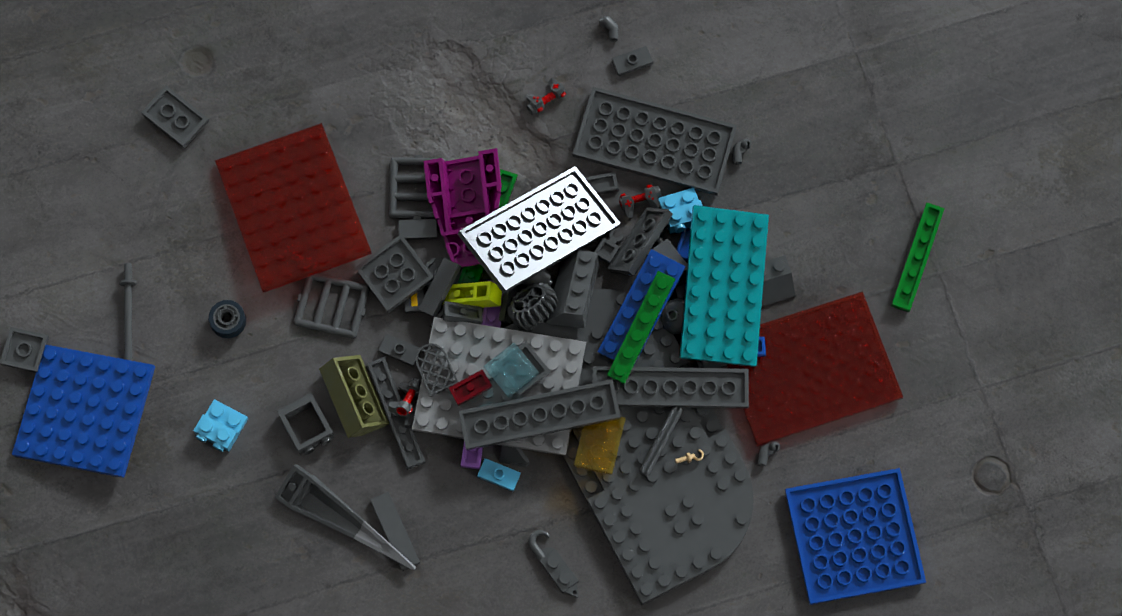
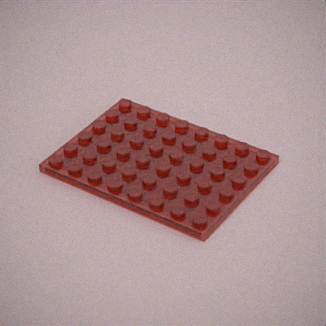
[215,123,372,293]
[727,291,903,446]

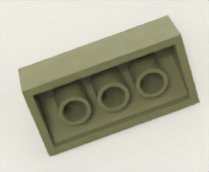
[319,355,389,438]

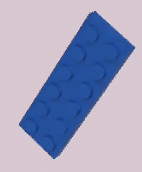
[597,249,686,366]

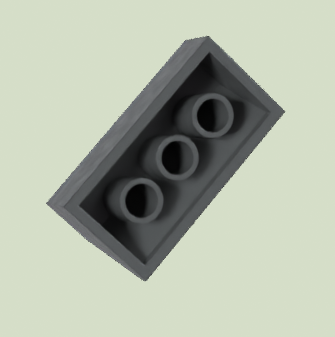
[546,250,599,328]
[762,255,796,307]

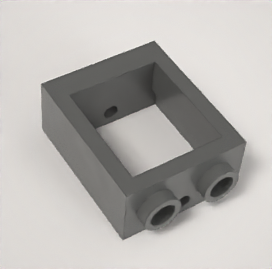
[277,393,334,455]

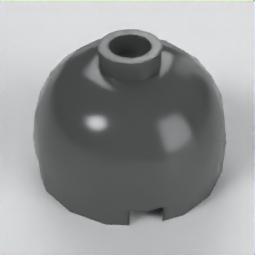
[660,298,684,337]

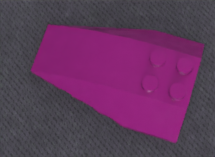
[424,148,502,268]

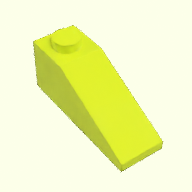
[442,281,502,308]

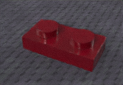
[449,369,492,406]

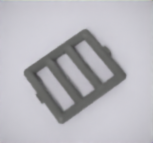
[389,155,447,220]
[294,272,370,339]

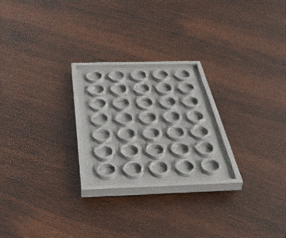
[412,317,586,456]

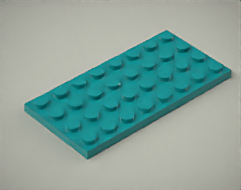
[679,205,769,367]

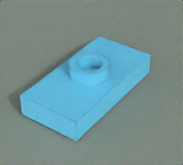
[477,458,521,492]

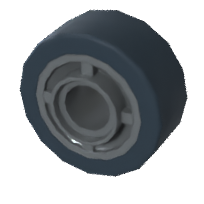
[208,300,246,338]

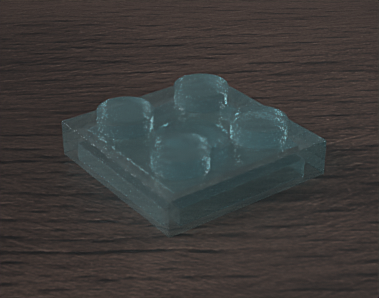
[483,343,539,398]

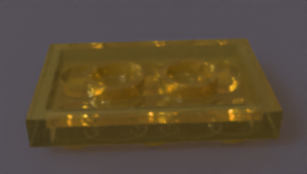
[574,417,626,475]

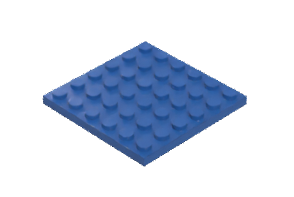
[12,345,155,478]
[785,468,926,605]

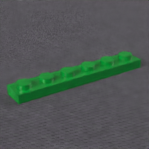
[891,202,945,312]
[607,271,676,384]

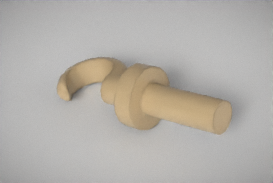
[675,450,704,464]

